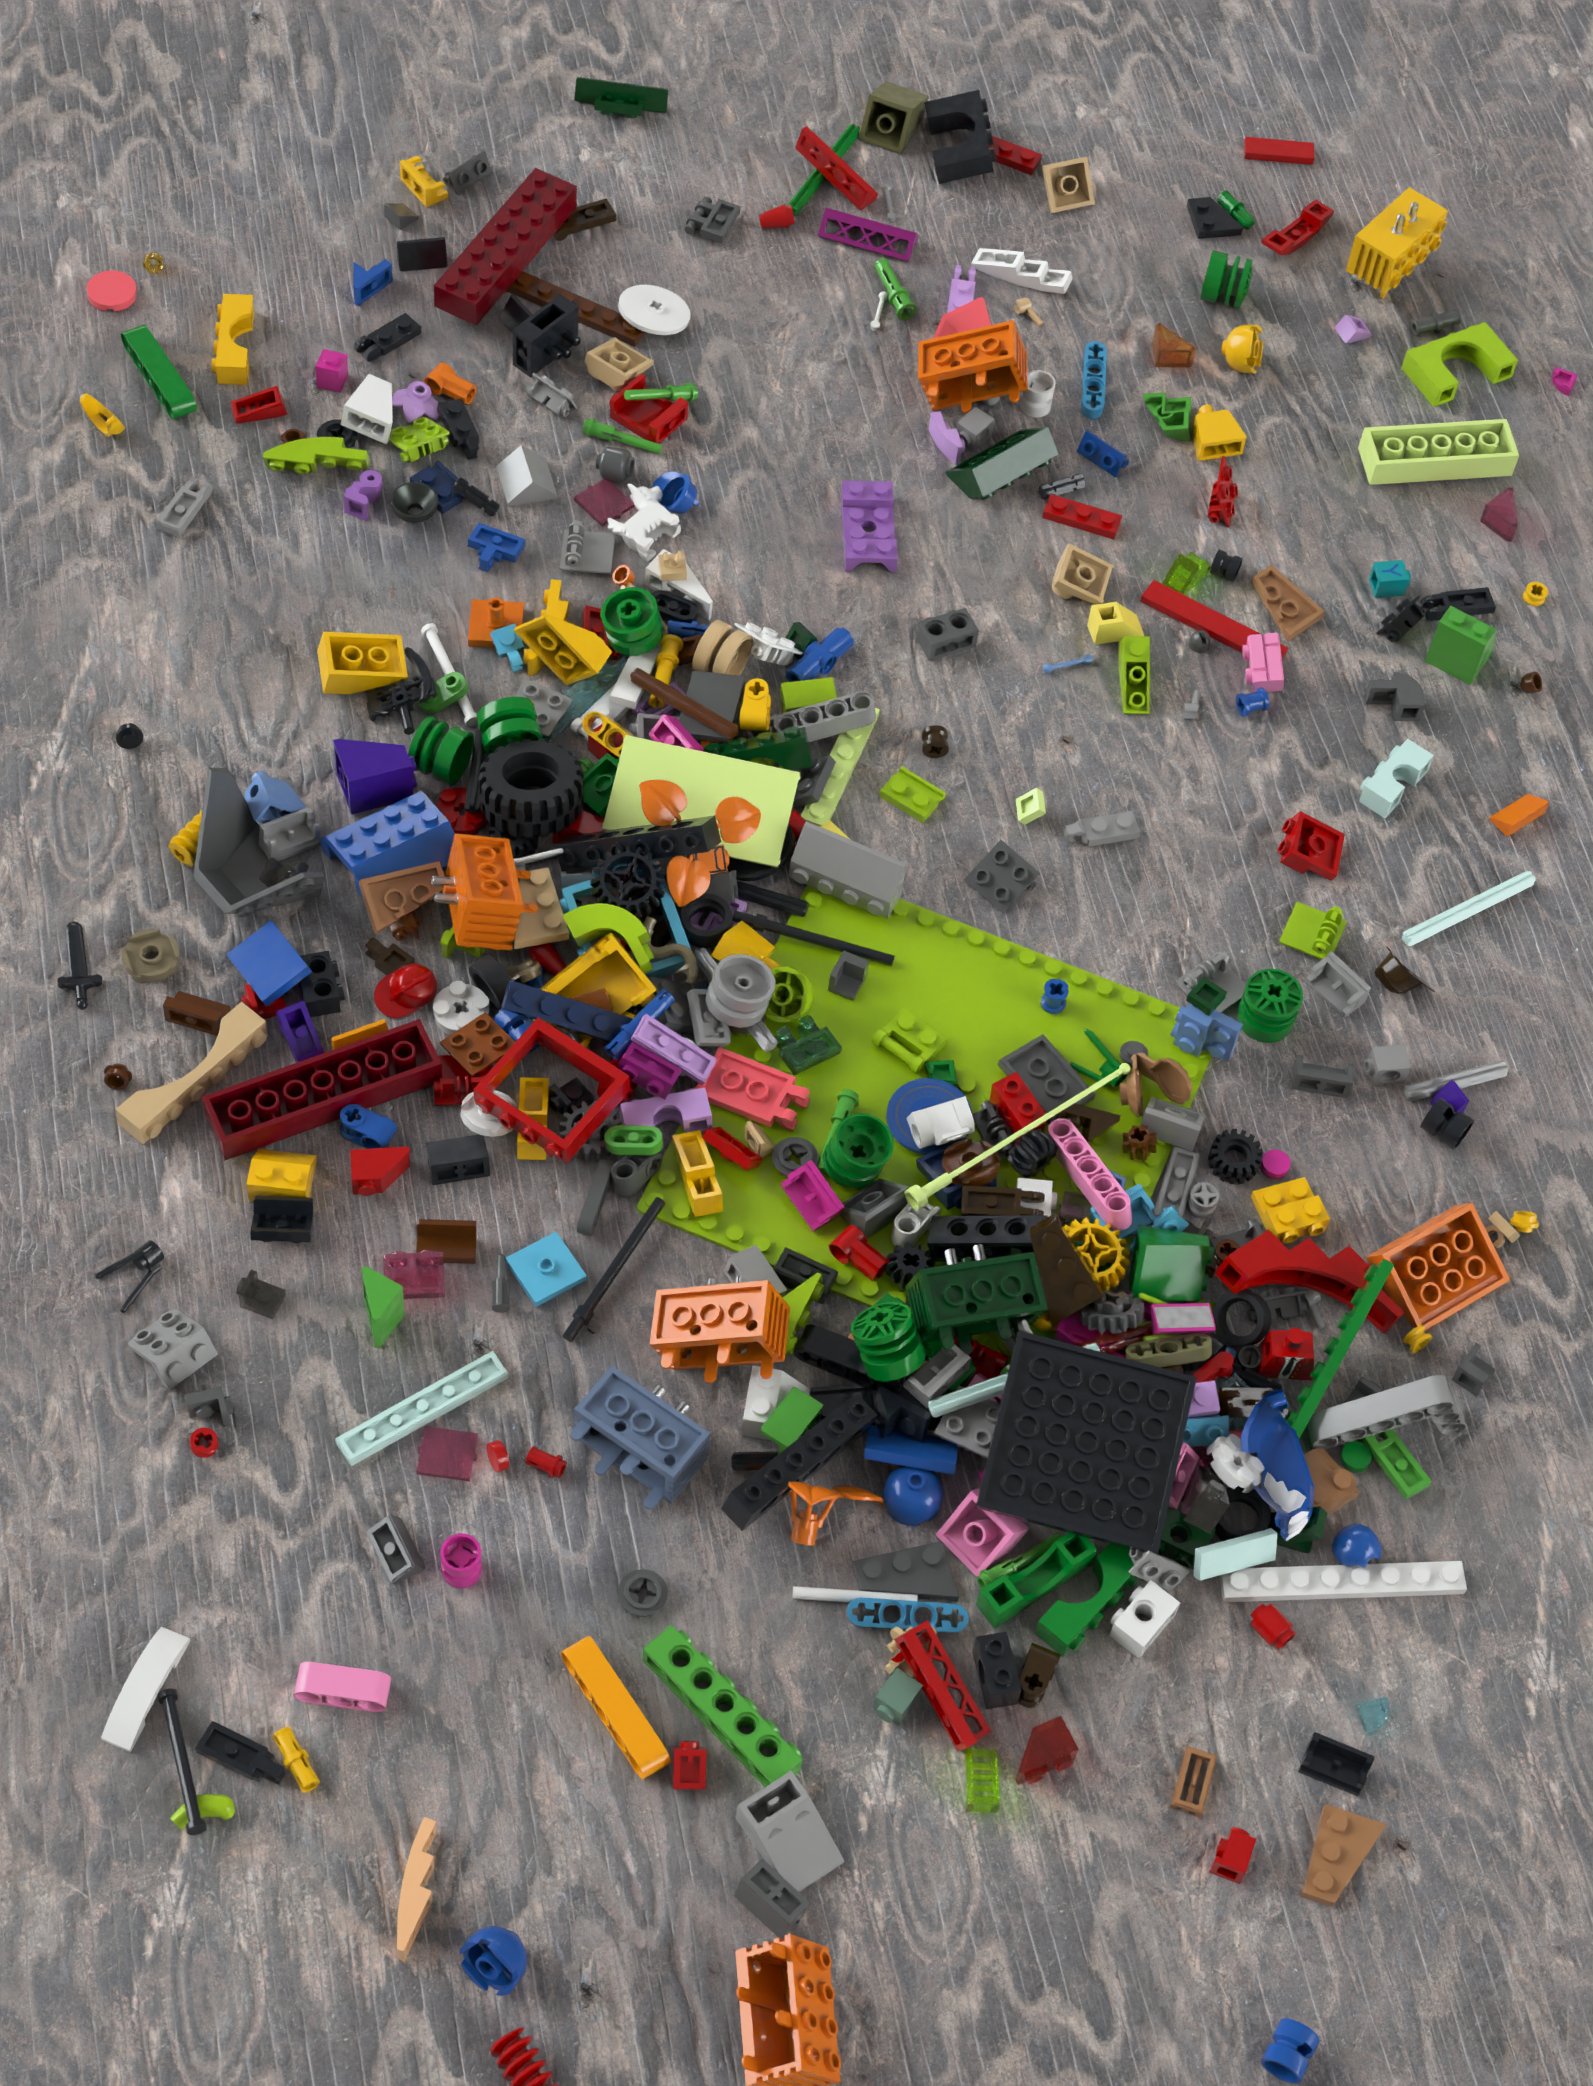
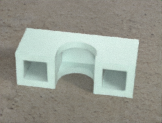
[1359,739,1434,818]

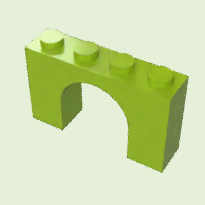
[1401,322,1518,407]

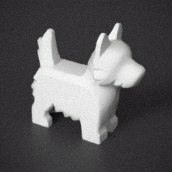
[607,483,681,562]

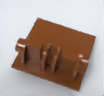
[439,1012,515,1077]

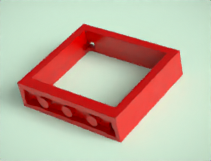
[473,1017,631,1164]

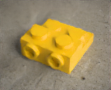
[1251,1177,1330,1244]

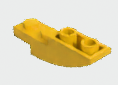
[523,579,569,676]

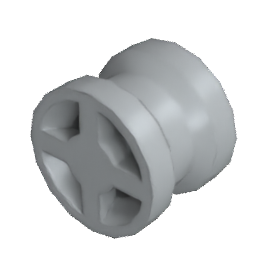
[1187,1182,1219,1219]

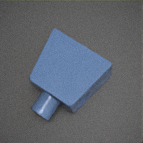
[244,771,306,823]

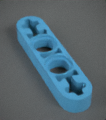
[1081,341,1107,419]
[846,1597,969,1632]

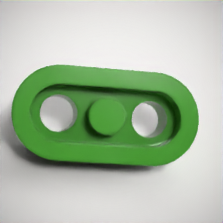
[417,672,469,714]
[604,1125,663,1155]

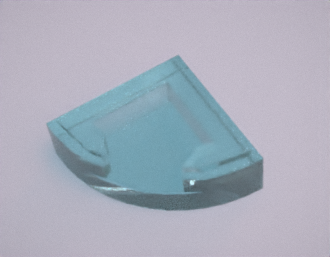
[1355,1697,1389,1737]

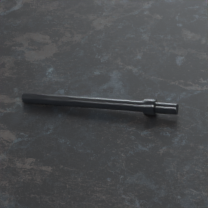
[733,910,895,966]
[562,1197,665,1342]

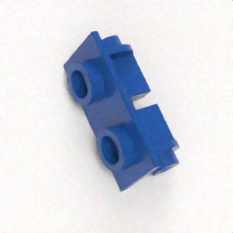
[1077,430,1129,477]

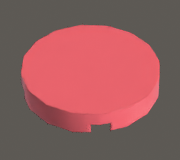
[87,270,137,312]

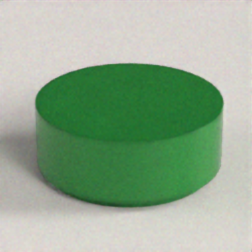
[1340,1441,1372,1473]

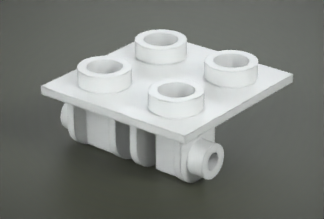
[734,622,803,666]

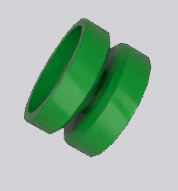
[600,587,664,656]
[476,696,543,756]

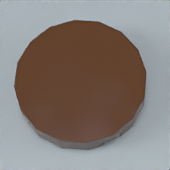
[942,1139,1000,1187]

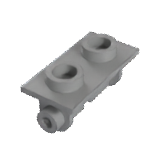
[526,373,577,417]
[1128,1549,1191,1592]

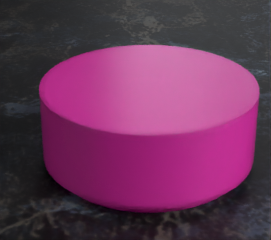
[1260,1149,1291,1179]

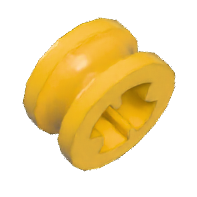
[1523,582,1548,606]
[1403,1325,1433,1353]

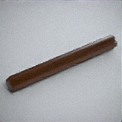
[630,668,739,740]

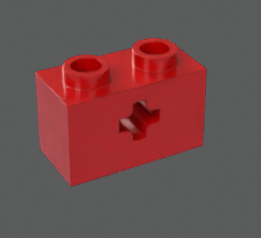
[990,1072,1046,1141]

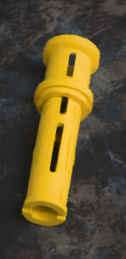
[648,634,683,709]

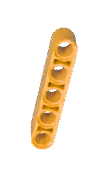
[561,1636,671,1780]

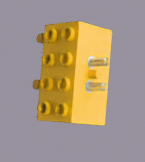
[1346,187,1448,299]

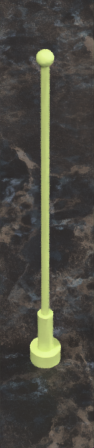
[904,1063,1131,1211]

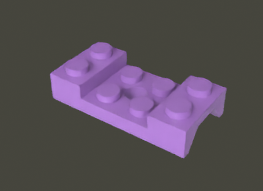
[841,481,898,572]

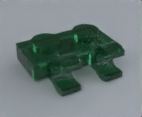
[775,1015,842,1075]

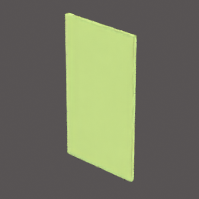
[602,735,800,868]

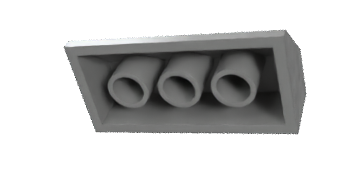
[789,821,907,919]

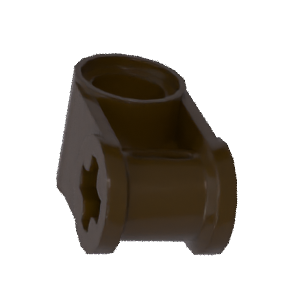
[1018,1643,1061,1708]

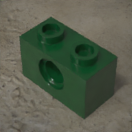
[1158,1506,1216,1570]

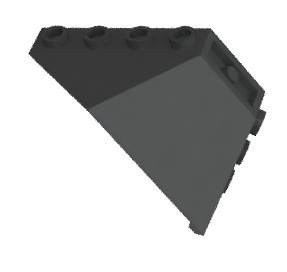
[193,767,325,917]

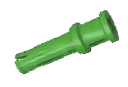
[874,258,917,321]

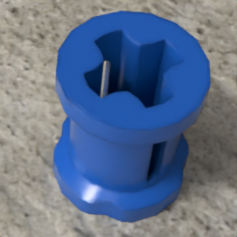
[1236,688,1270,717]
[1041,979,1069,1014]

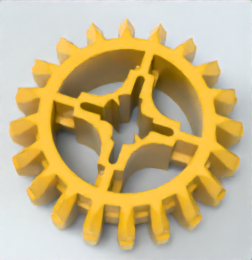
[1064,1217,1130,1292]

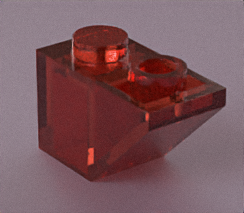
[1015,1716,1079,1785]

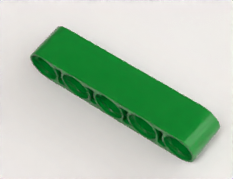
[121,324,197,420]

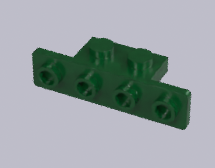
[574,77,669,118]

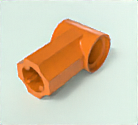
[423,362,477,405]

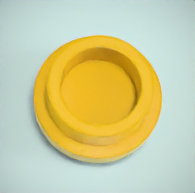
[1510,1211,1539,1233]

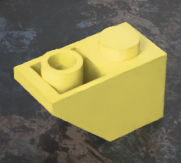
[1087,602,1144,645]

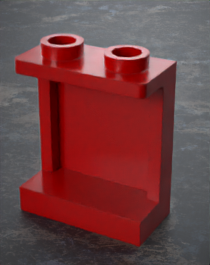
[609,373,688,444]

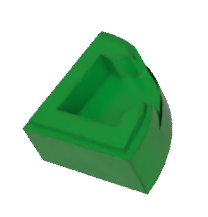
[925,1060,957,1088]

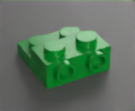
[583,753,620,818]

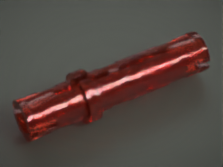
[1075,1322,1153,1355]

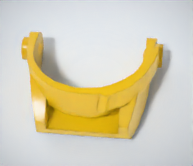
[80,393,125,437]

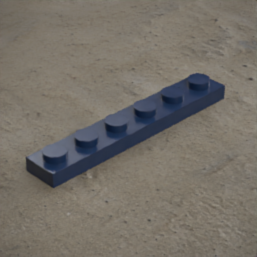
[501,981,633,1043]

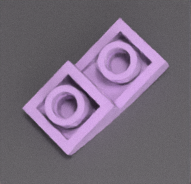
[929,411,965,464]

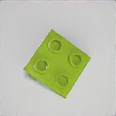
[389,417,450,463]
[1279,902,1347,960]

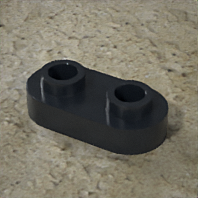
[651,590,698,623]

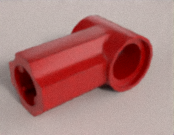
[829,1225,890,1282]

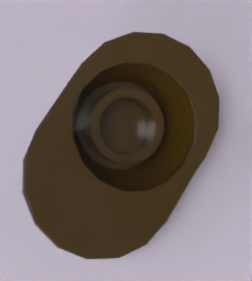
[1374,947,1435,994]

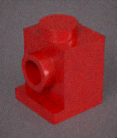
[1209,1827,1256,1884]

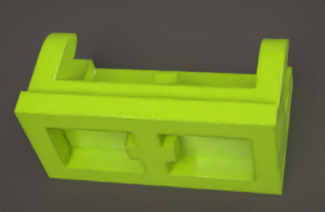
[779,677,837,713]

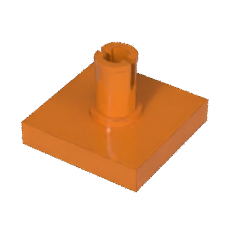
[468,597,524,648]

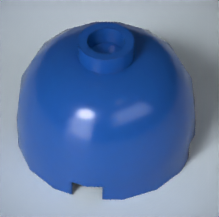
[882,1465,944,1526]
[459,1926,528,1996]

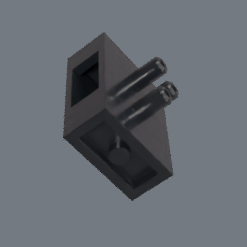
[513,294,581,378]

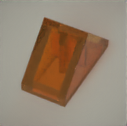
[1152,323,1196,368]

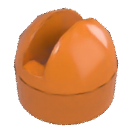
[612,565,635,587]

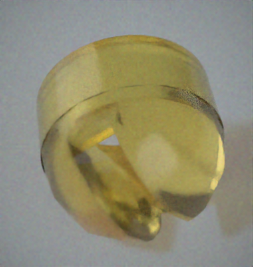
[143,251,164,274]

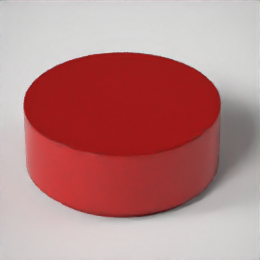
[486,1440,509,1473]

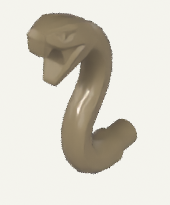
[642,916,698,985]

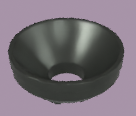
[391,482,438,523]

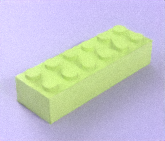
[1358,419,1519,485]

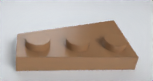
[1252,565,1325,642]

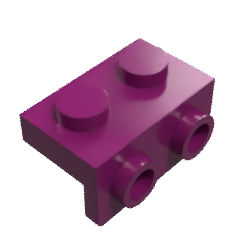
[617,1041,682,1100]

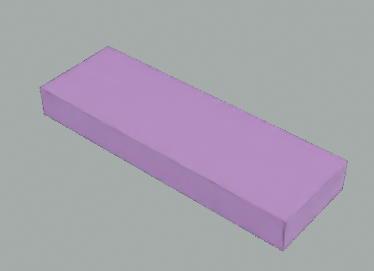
[630,1014,717,1085]

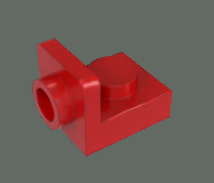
[241,984,286,1019]
[673,1741,707,1789]

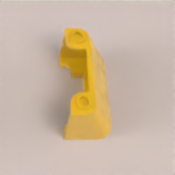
[533,932,657,1049]

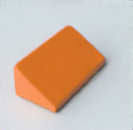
[1489,794,1549,837]

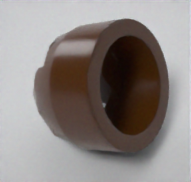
[1520,671,1542,693]

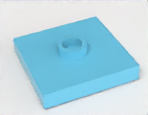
[505,1231,587,1308]

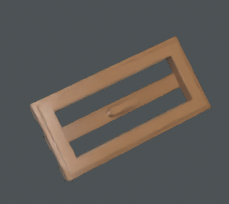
[1170,1746,1217,1818]

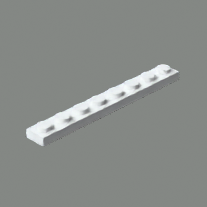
[1219,1561,1467,1603]

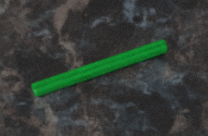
[787,124,860,216]

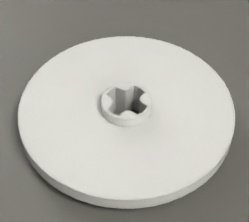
[618,285,690,335]

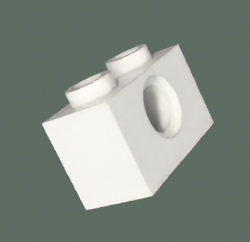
[1109,1580,1180,1659]

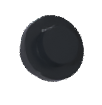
[116,723,143,749]

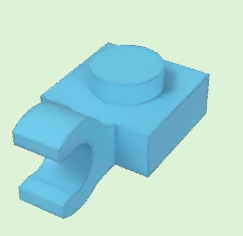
[490,623,524,673]

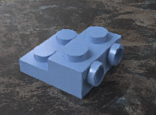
[1170,1003,1243,1062]

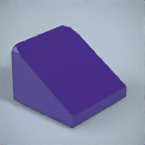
[1431,1080,1469,1113]

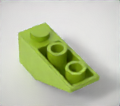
[1119,636,1150,715]
[783,1272,825,1356]

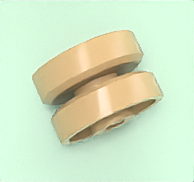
[692,620,753,676]

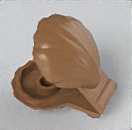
[1120,1053,1192,1119]

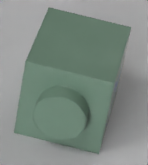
[873,1668,923,1726]

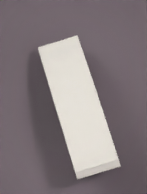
[971,248,1073,294]

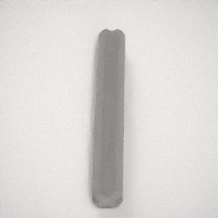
[1404,1061,1508,1102]

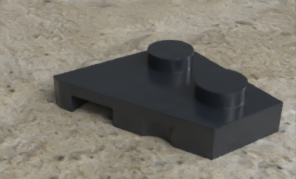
[1187,197,1243,239]

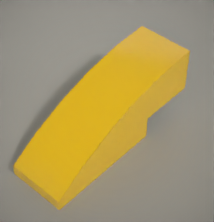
[517,1077,549,1160]
[672,1130,723,1217]

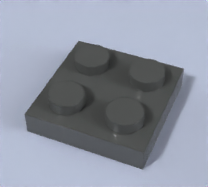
[649,977,694,1034]

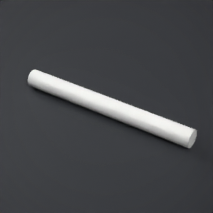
[792,1586,918,1606]

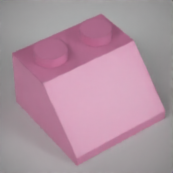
[936,1488,1029,1577]

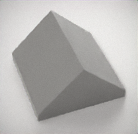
[496,445,557,507]
[1141,1096,1205,1152]

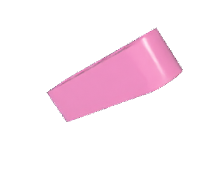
[1048,1119,1132,1231]

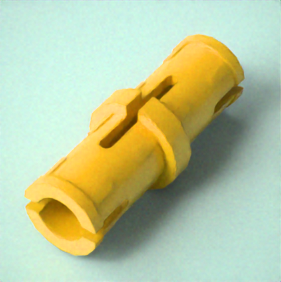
[272,1726,320,1793]

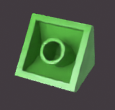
[361,1266,405,1348]

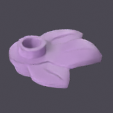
[392,381,439,423]

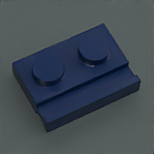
[410,460,465,514]

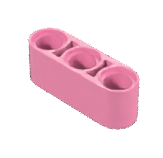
[294,1662,392,1712]

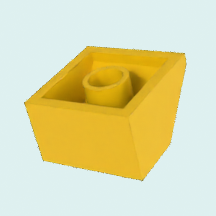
[246,1149,317,1202]

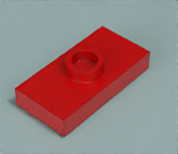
[702,1127,763,1171]

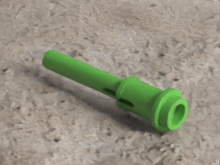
[624,383,698,403]
[583,418,663,454]
[816,1089,859,1174]
[977,1532,1062,1589]

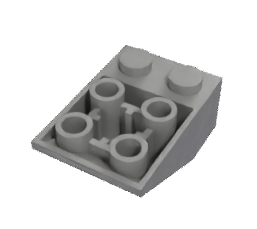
[736,1771,844,1892]

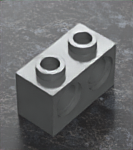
[916,608,979,661]

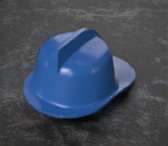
[651,472,700,514]

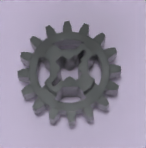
[560,1101,622,1161]
[1079,1291,1144,1333]

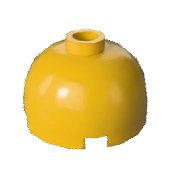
[1222,324,1263,374]

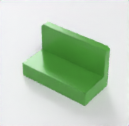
[760,1387,824,1454]

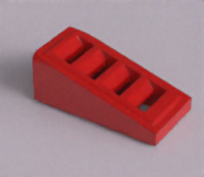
[230,386,288,424]

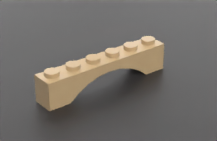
[115,1002,268,1144]

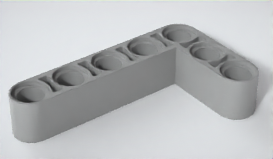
[738,679,876,742]
[1307,1375,1467,1449]

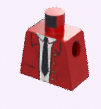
[1256,1328,1314,1380]

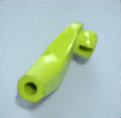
[170,1794,235,1830]

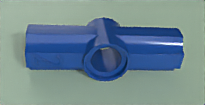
[785,627,854,682]

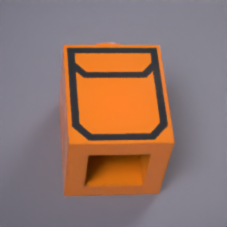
[685,844,729,874]

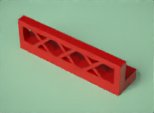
[795,126,878,210]
[894,1620,991,1751]

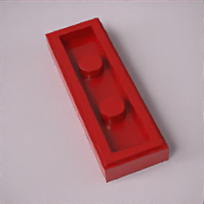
[1244,137,1314,165]

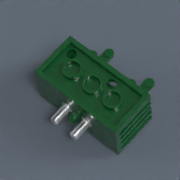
[905,1244,1048,1355]

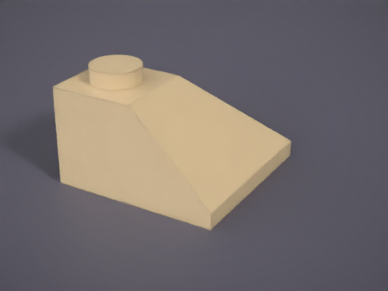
[1042,157,1095,213]

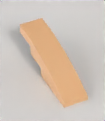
[397,1817,437,1962]

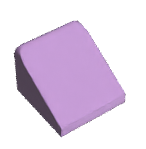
[1335,315,1372,343]

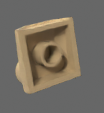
[584,337,654,392]
[1052,544,1114,604]

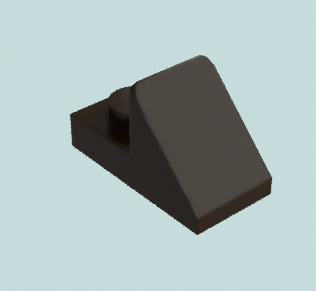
[1056,1103,1121,1143]

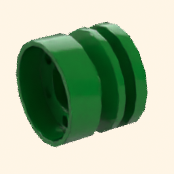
[1200,250,1252,309]
[408,716,474,785]
[1237,968,1303,1043]
[822,1113,894,1189]
[850,1302,926,1381]

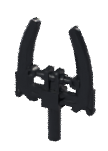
[366,647,438,735]

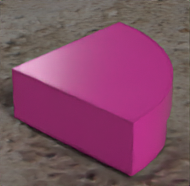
[1552,367,1578,396]

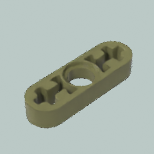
[1126,1333,1212,1368]

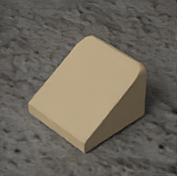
[744,1121,775,1158]

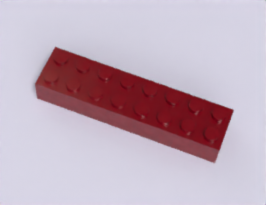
[434,168,577,326]
[202,1019,442,1160]

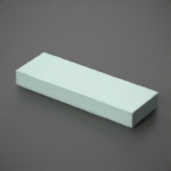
[1193,1528,1277,1581]

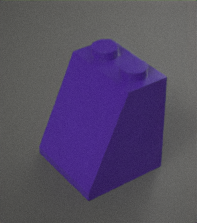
[333,739,417,815]

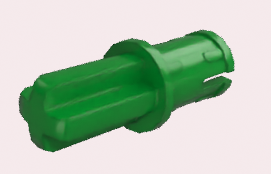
[1217,190,1255,229]

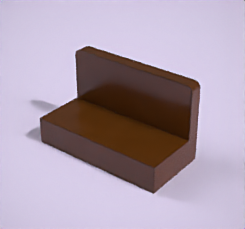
[163,991,231,1036]
[416,1219,477,1264]

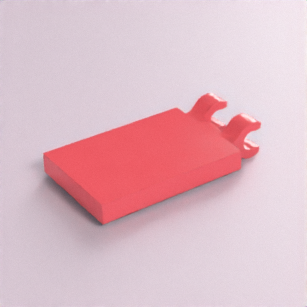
[695,1047,810,1131]

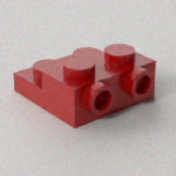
[1277,811,1345,881]

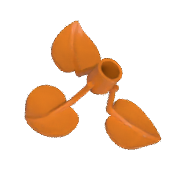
[639,779,761,907]
[745,1478,884,1545]

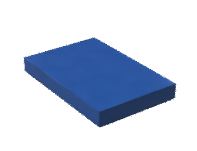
[226,920,312,1006]
[864,1425,958,1475]

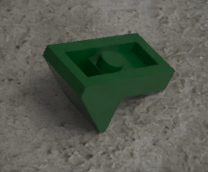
[1267,1506,1327,1553]

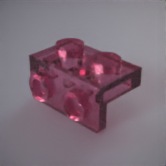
[383,1250,445,1299]

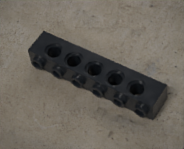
[555,815,721,871]
[721,1393,877,1531]

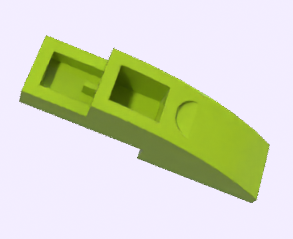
[263,437,370,474]

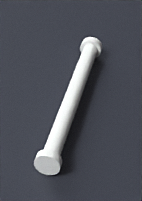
[421,623,477,727]

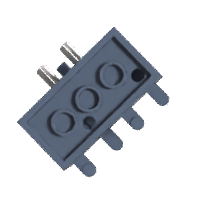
[571,1365,710,1510]

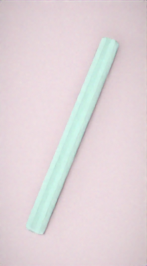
[1402,871,1536,946]
[928,1343,1100,1417]

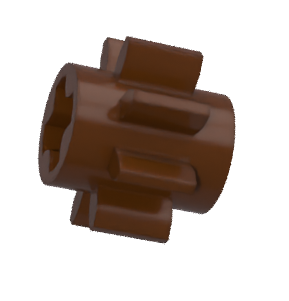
[1122,1125,1157,1161]

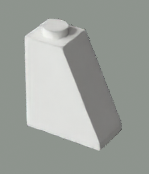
[341,374,393,444]

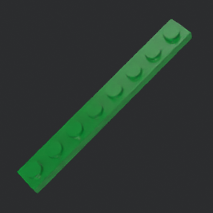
[1286,1259,1394,1439]

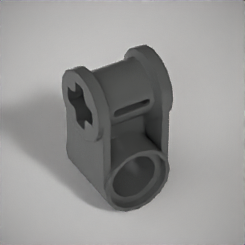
[611,1152,663,1197]

